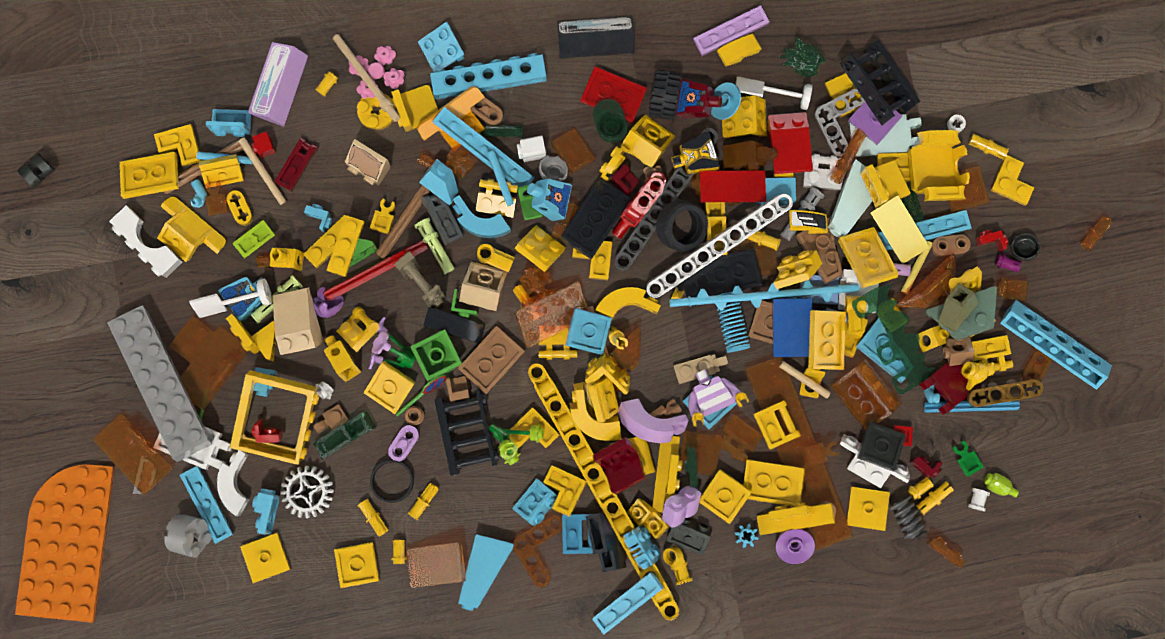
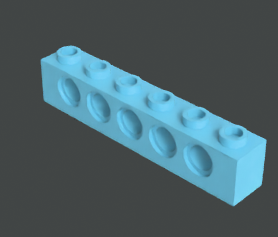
[430,53,547,100]
[1000,300,1112,390]

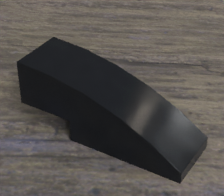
[423,307,485,344]
[585,513,627,572]

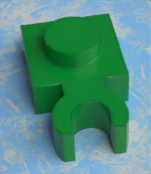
[952,441,984,477]

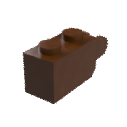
[723,141,778,171]

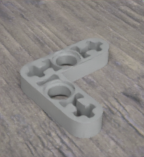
[814,89,865,157]

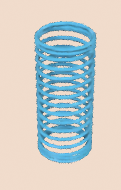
[716,292,750,353]

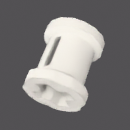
[968,488,990,512]

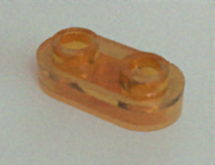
[1022,351,1052,386]

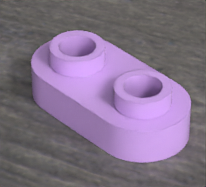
[388,425,419,461]

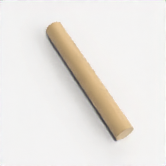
[779,361,831,398]

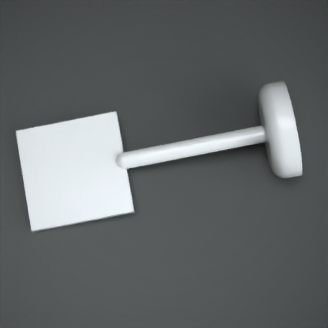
[736,76,813,110]
[189,279,272,318]

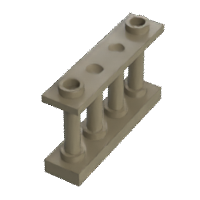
[394,251,445,309]

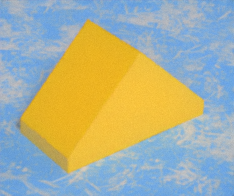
[251,321,277,361]

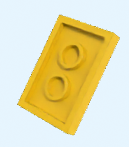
[120,152,179,199]
[838,227,899,288]
[808,311,846,370]
[743,459,805,506]

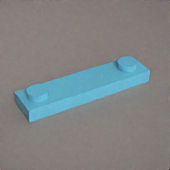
[180,466,234,544]
[592,572,664,634]

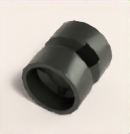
[17,152,55,188]

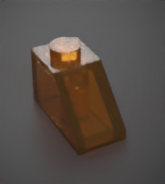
[610,327,640,371]

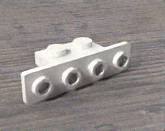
[840,434,911,488]

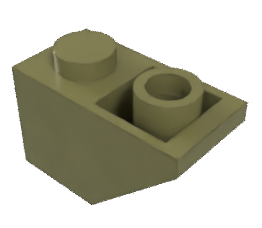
[939,283,979,332]

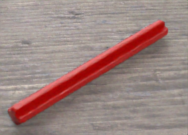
[323,240,428,301]

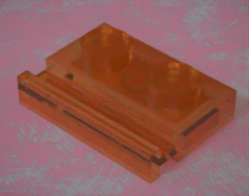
[551,128,595,174]
[169,316,216,363]

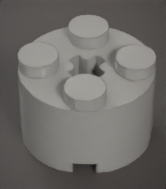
[164,514,211,558]

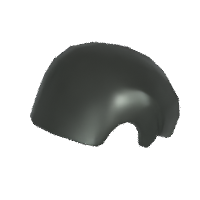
[1011,233,1040,262]

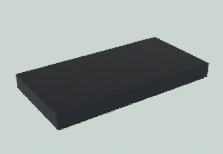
[560,177,631,259]
[682,248,763,298]

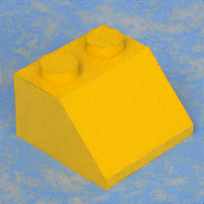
[621,115,675,168]

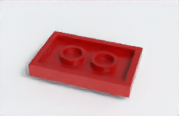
[580,67,647,124]

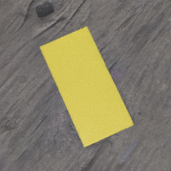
[871,196,929,264]

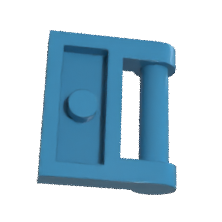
[562,514,593,554]

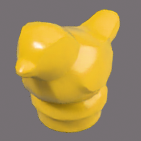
[962,362,995,391]

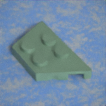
[926,286,997,341]

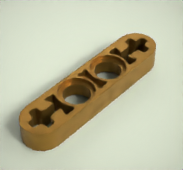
[967,380,1043,407]

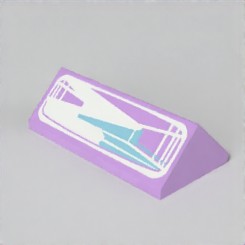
[248,42,308,127]

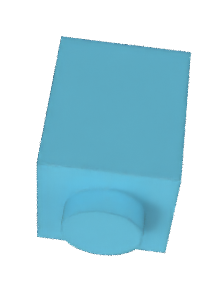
[419,159,459,205]

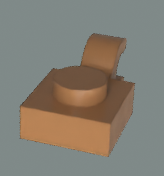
[649,399,682,419]
[313,404,349,433]

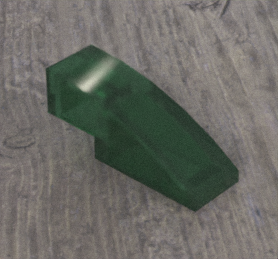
[313,412,376,460]

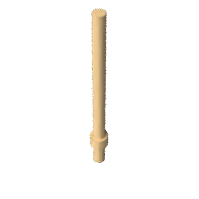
[333,34,400,122]

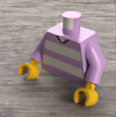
[688,369,749,426]

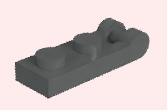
[421,193,463,245]

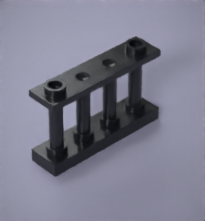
[839,40,921,126]
[434,389,500,476]

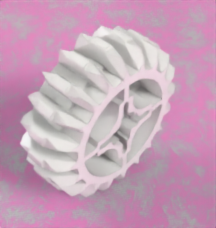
[281,466,334,518]

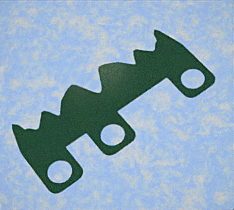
[852,284,936,394]

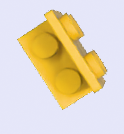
[722,95,767,138]
[860,160,910,208]

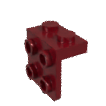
[593,438,646,494]

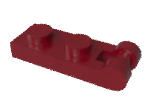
[274,137,318,192]

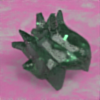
[780,37,826,77]

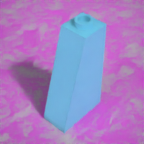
[458,534,514,611]

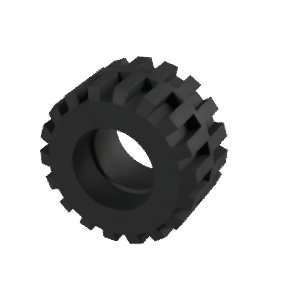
[649,69,682,120]

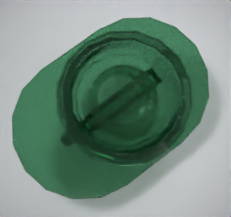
[593,99,628,143]

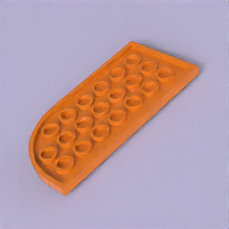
[15,465,115,623]

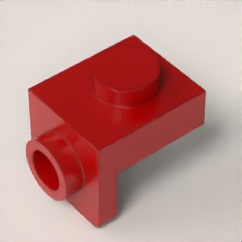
[975,230,1008,252]

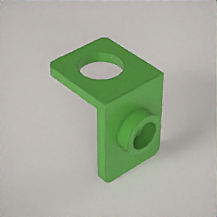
[517,185,543,220]
[451,289,478,318]

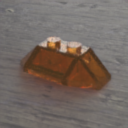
[895,253,956,310]

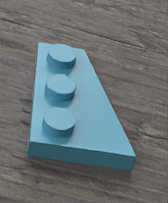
[856,317,914,383]

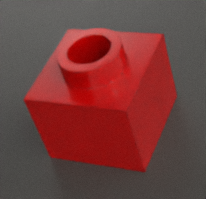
[251,131,276,158]

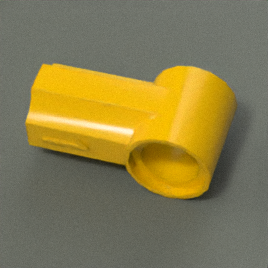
[477,244,515,273]
[845,295,867,334]

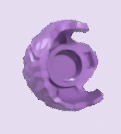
[312,287,344,318]

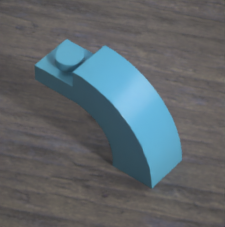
[452,195,511,238]

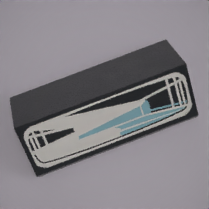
[557,16,635,59]

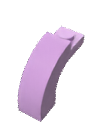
[617,399,689,443]

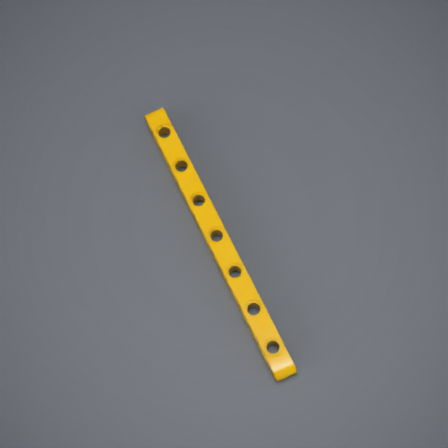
[528,364,679,620]

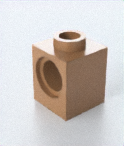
[943,337,974,366]

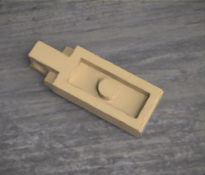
[673,355,728,384]

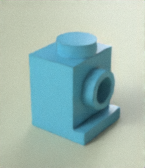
[254,367,277,397]

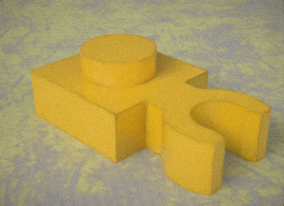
[370,199,395,235]

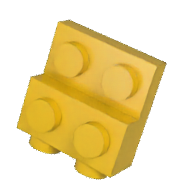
[773,250,823,289]

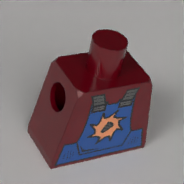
[675,79,722,119]

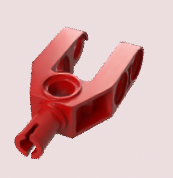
[612,171,667,239]

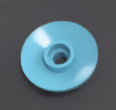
[711,82,741,120]

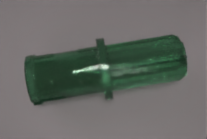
[485,124,522,139]

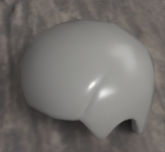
[539,155,568,182]

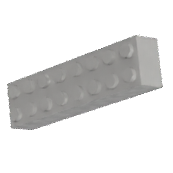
[107,305,212,462]

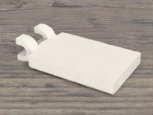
[153,426,232,470]

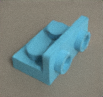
[512,479,557,527]

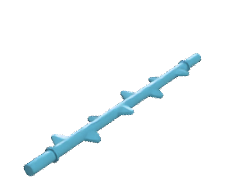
[669,280,859,311]

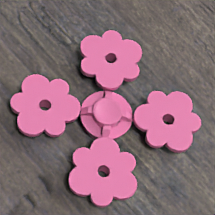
[349,46,404,98]

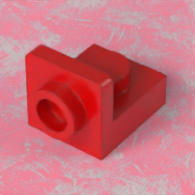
[252,419,283,443]

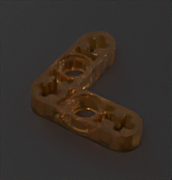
[513,516,562,588]

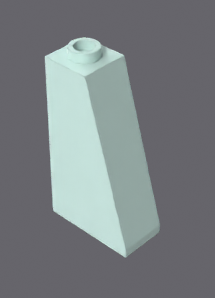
[827,160,872,237]

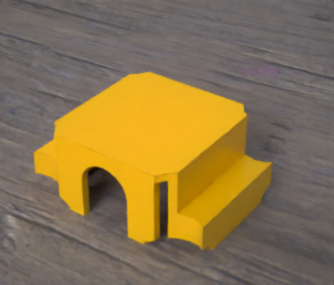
[908,130,970,201]

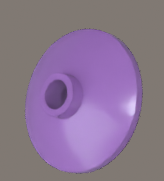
[776,529,815,564]

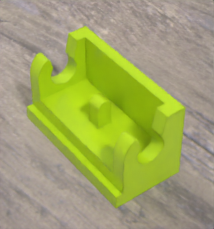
[233,220,275,259]

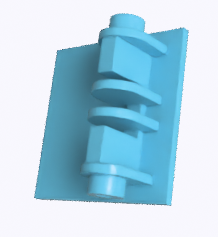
[418,22,465,72]
[623,526,661,570]

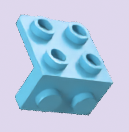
[206,109,252,137]

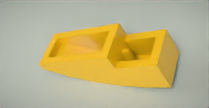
[705,202,727,255]

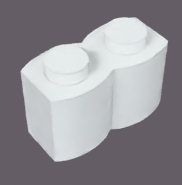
[517,135,546,162]

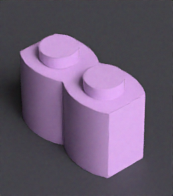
[662,485,701,527]

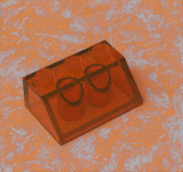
[830,359,902,431]

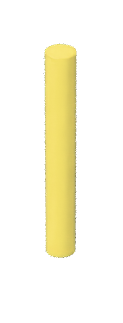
[901,241,933,294]

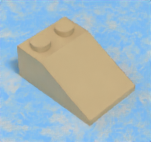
[273,287,324,355]

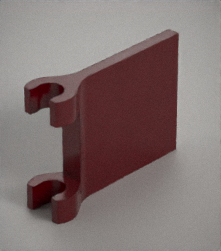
[919,362,981,415]

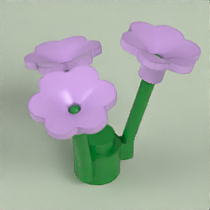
[368,317,416,369]

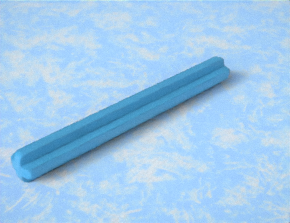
[923,400,1020,413]

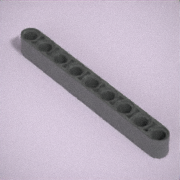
[615,128,718,272]

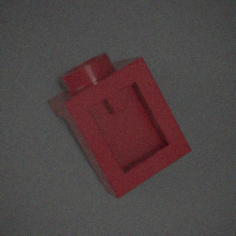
[909,456,943,478]

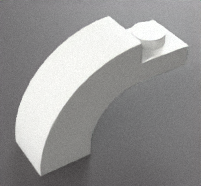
[217,450,250,516]

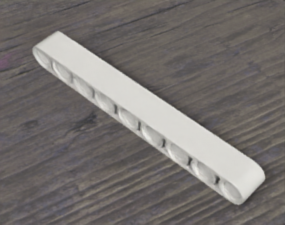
[646,194,793,298]

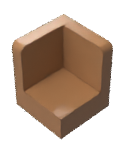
[446,376,470,402]

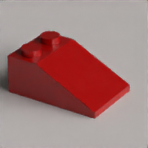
[767,112,813,174]

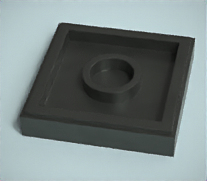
[857,421,906,472]

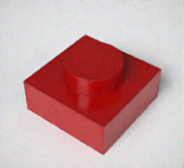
[892,425,913,447]

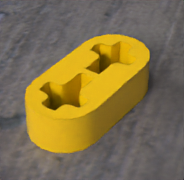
[227,191,253,226]

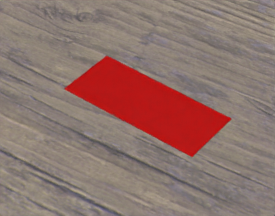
[700,171,766,203]

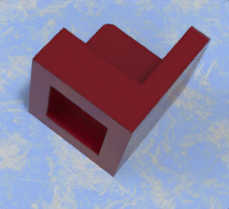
[611,164,640,195]

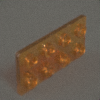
[514,282,587,347]
[180,327,249,410]
[93,414,173,495]

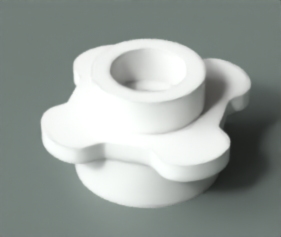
[315,382,333,400]

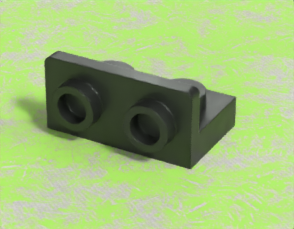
[666,517,712,556]

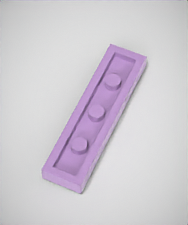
[693,6,769,56]

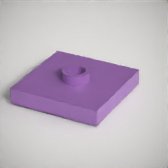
[848,102,902,145]

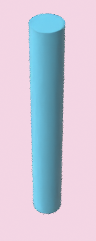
[487,151,514,207]
[196,152,253,164]

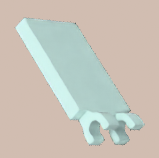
[849,115,922,158]

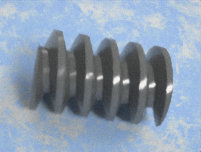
[890,496,928,539]

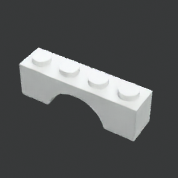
[109,206,183,278]

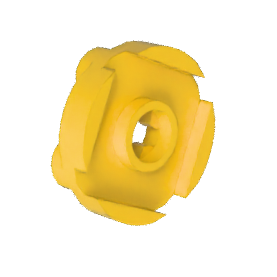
[357,92,395,130]
[599,146,629,181]

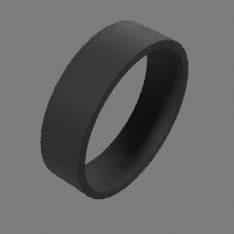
[370,460,414,503]

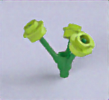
[489,424,544,465]

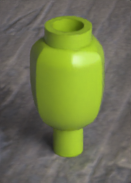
[984,473,1019,498]

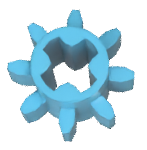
[734,524,759,548]

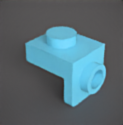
[304,204,332,232]

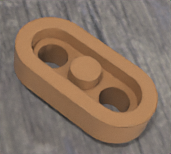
[470,98,503,126]
[931,235,970,257]

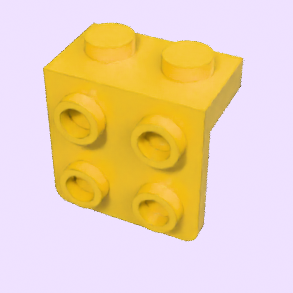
[390,85,438,132]
[585,352,631,395]

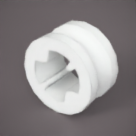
[947,115,966,133]

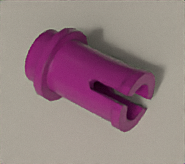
[995,254,1021,273]

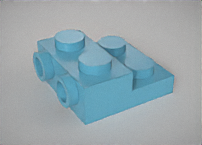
[252,489,280,534]

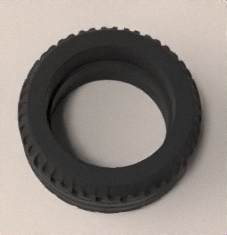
[656,200,708,252]

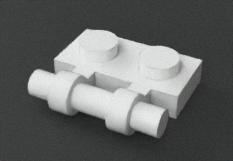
[803,154,844,191]

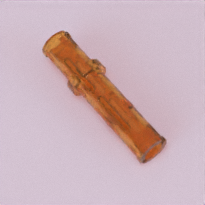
[830,130,867,184]

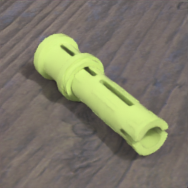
[415,218,455,274]
[251,274,303,323]

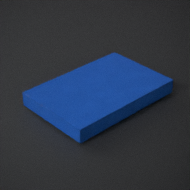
[773,298,812,357]

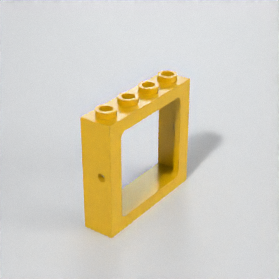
[230,370,320,465]

